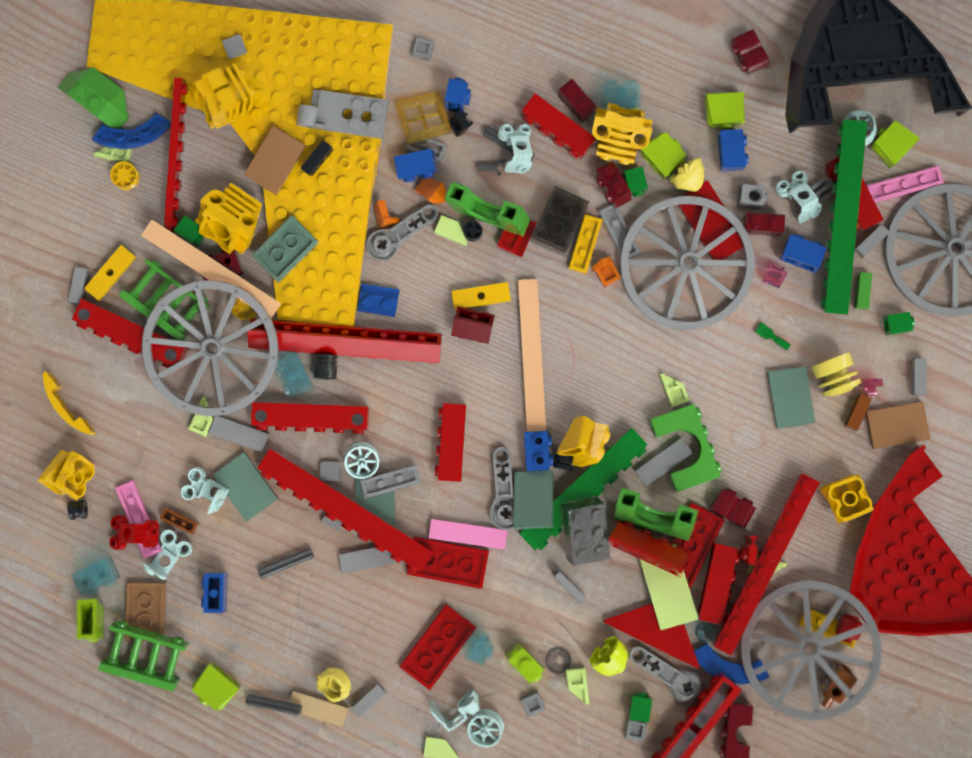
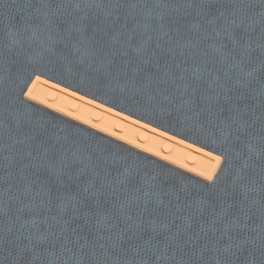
[141,220,281,318]
[518,279,546,432]

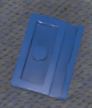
[357,284,400,318]

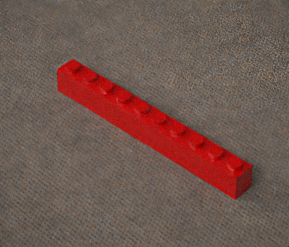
[247,318,442,363]
[257,449,434,574]
[712,473,820,656]

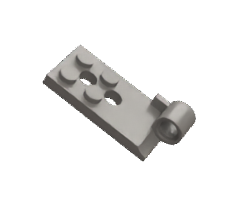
[296,90,389,139]

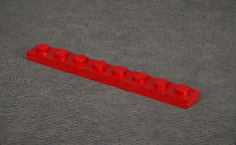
[164,77,188,233]

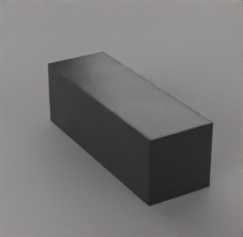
[301,140,334,177]

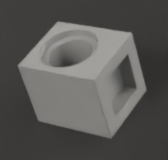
[738,184,768,209]

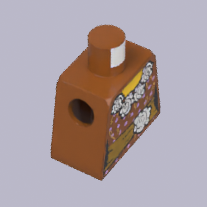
[819,660,858,709]

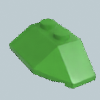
[57,67,129,129]

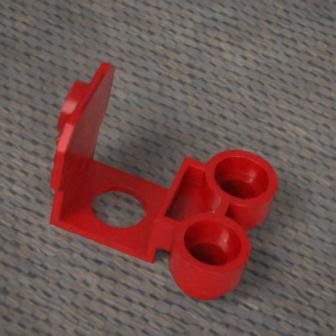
[109,515,159,550]

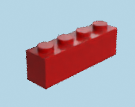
[521,93,596,160]
[825,157,884,233]
[435,403,466,482]
[697,543,740,625]

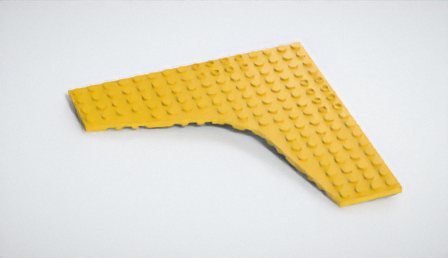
[86,0,394,327]

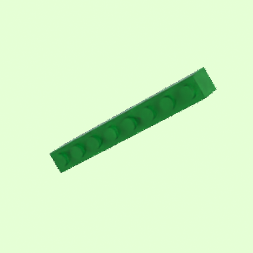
[519,428,648,551]

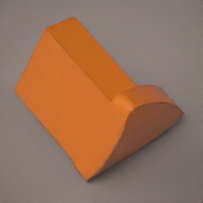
[414,178,446,204]
[373,200,401,228]
[591,257,621,288]

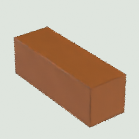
[844,393,872,431]
[159,508,199,534]

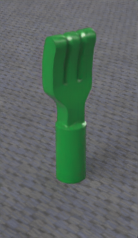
[754,322,791,351]

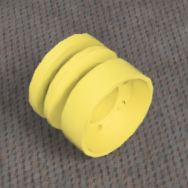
[811,352,862,397]

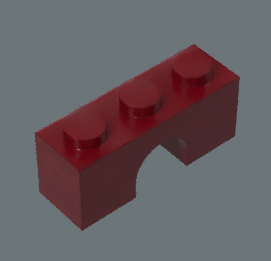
[719,702,754,758]

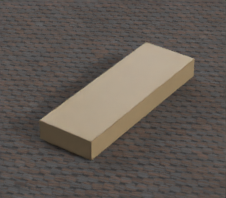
[290,691,349,727]

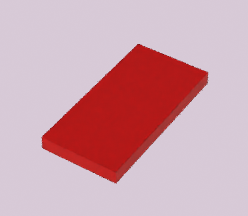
[678,180,743,260]
[669,502,725,589]
[406,536,489,589]
[399,604,477,690]

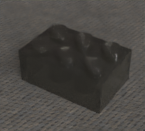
[530,186,590,257]
[560,497,610,566]

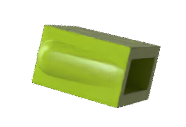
[704,92,745,130]
[870,120,920,169]
[639,132,686,181]
[77,598,104,643]
[505,642,546,684]
[192,662,242,711]

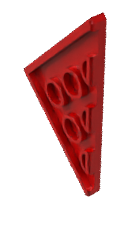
[603,603,700,669]

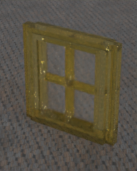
[395,91,452,144]

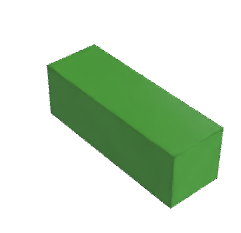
[854,272,872,310]

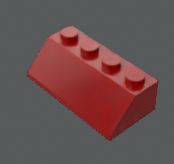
[609,521,690,577]

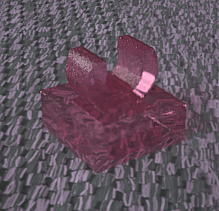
[762,263,787,288]
[859,378,883,397]

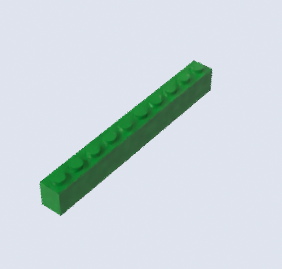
[821,120,867,315]

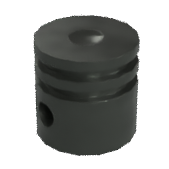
[313,354,338,380]

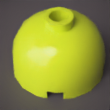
[589,636,628,676]

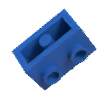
[444,77,471,113]
[717,129,749,172]
[394,149,438,183]
[779,234,827,273]
[524,431,553,472]
[201,572,228,613]

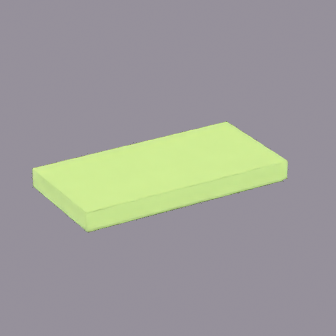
[640,544,698,630]

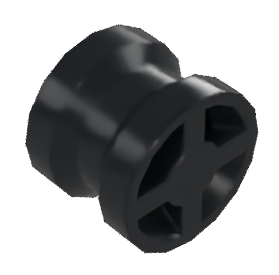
[464,221,483,242]
[553,452,573,471]
[68,499,88,520]

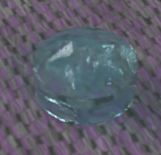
[695,622,716,643]

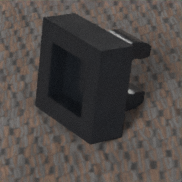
[447,110,473,137]

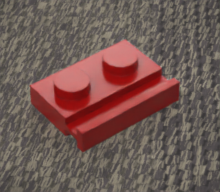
[497,220,537,258]
[739,535,758,565]

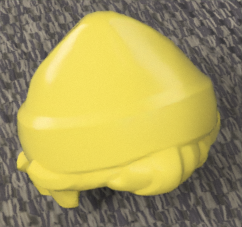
[670,157,705,192]
[316,668,351,702]

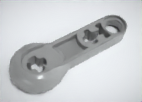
[366,205,438,261]
[490,447,514,530]
[629,646,703,703]

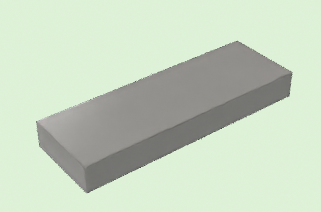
[598,204,641,259]
[209,416,270,453]
[635,438,693,487]
[360,464,421,499]
[339,548,398,574]

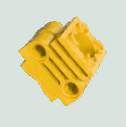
[192,63,255,129]
[592,102,653,165]
[195,183,262,255]

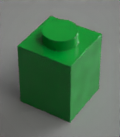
[623,166,648,198]
[173,216,205,247]
[883,312,915,336]
[628,691,653,723]

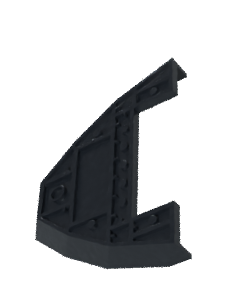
[785,0,972,133]

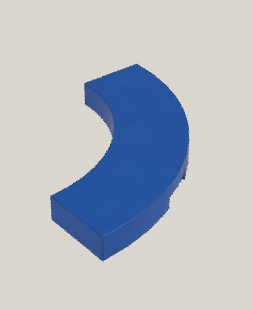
[92,113,171,149]
[694,643,770,684]

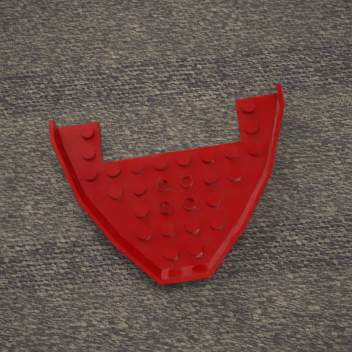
[849,445,972,636]

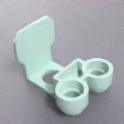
[497,124,533,173]
[776,171,822,223]
[181,467,229,514]
[142,530,193,580]
[429,689,480,732]

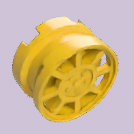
[110,161,140,191]
[231,299,257,321]

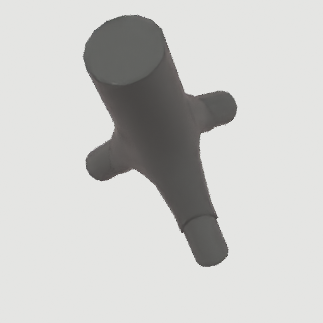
[478,158,507,176]

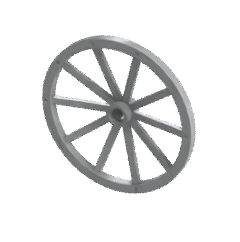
[884,184,972,317]
[620,196,754,330]
[142,280,279,416]
[741,581,882,720]

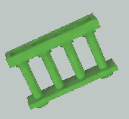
[119,259,210,341]
[98,620,189,692]

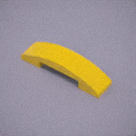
[42,371,96,435]

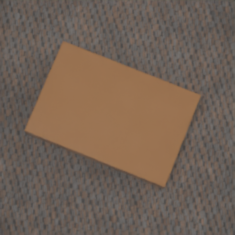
[244,126,306,195]
[866,402,931,449]
[125,582,166,641]

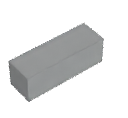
[855,224,890,258]
[68,267,90,305]
[911,358,927,395]
[351,683,386,718]

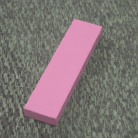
[866,165,944,203]
[115,480,163,559]
[429,519,508,549]

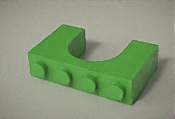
[445,182,531,237]
[649,404,722,492]
[614,488,698,541]

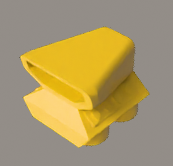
[556,416,610,467]
[38,450,95,500]
[819,473,874,524]

